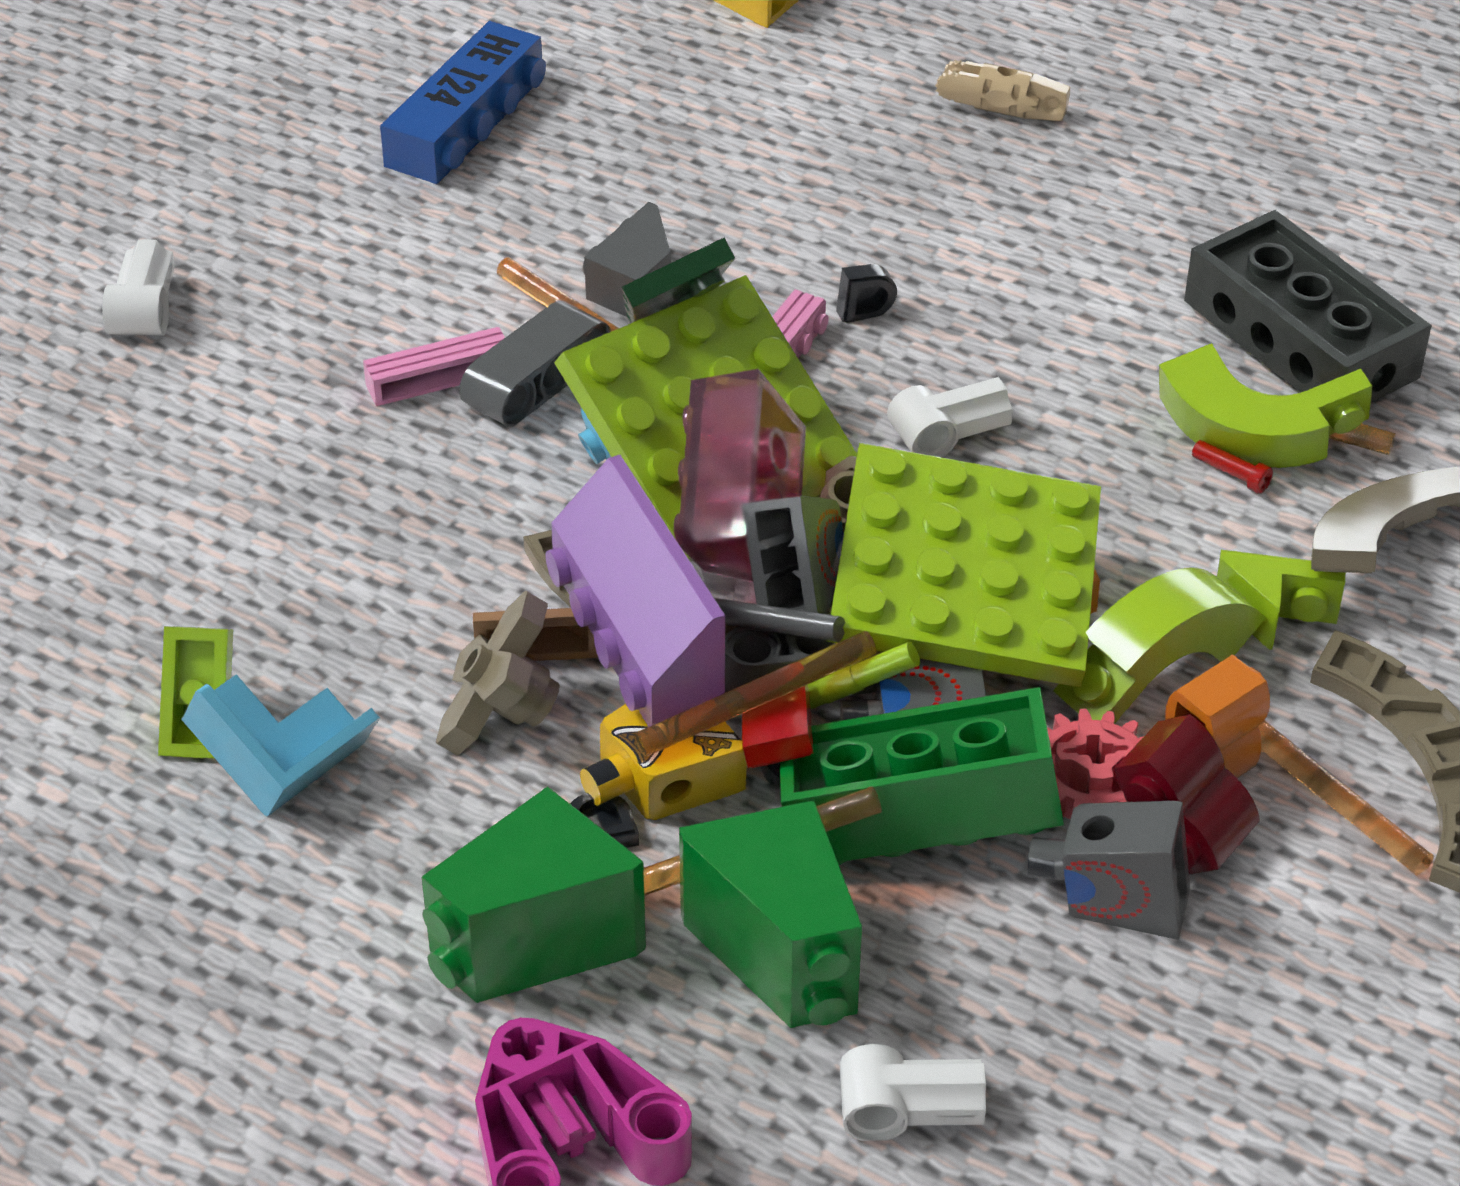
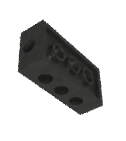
[1184,210,1432,403]

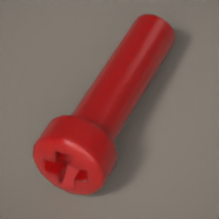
[1192,440,1273,494]

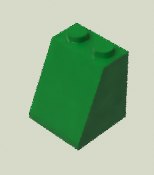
[421,786,646,1003]
[679,800,862,1028]

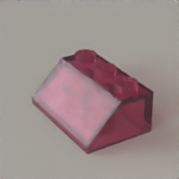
[674,369,806,582]

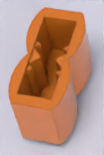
[1165,654,1270,778]

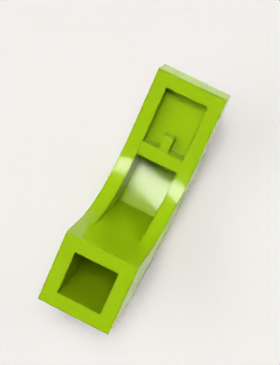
[1159,343,1372,468]
[1053,567,1267,724]

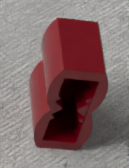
[1115,714,1260,875]

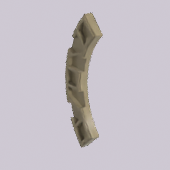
[1311,467,1460,573]
[1310,630,1460,893]

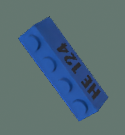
[380,21,546,184]

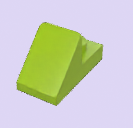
[1217,550,1346,650]
[158,626,234,759]

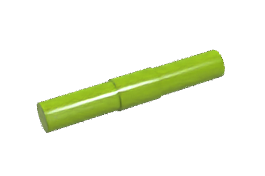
[807,642,920,709]

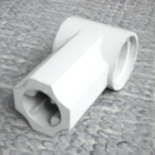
[102,239,175,336]
[887,377,1013,457]
[840,1044,986,1141]

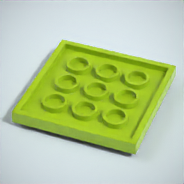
[554,275,857,562]
[826,443,1101,687]

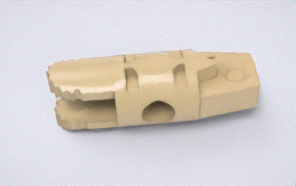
[935,60,1070,121]

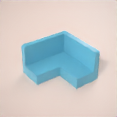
[182,674,380,817]

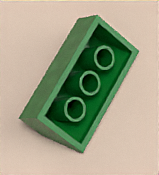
[780,687,1064,865]

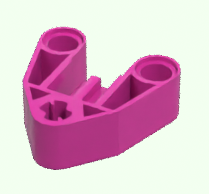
[475,1017,692,1186]

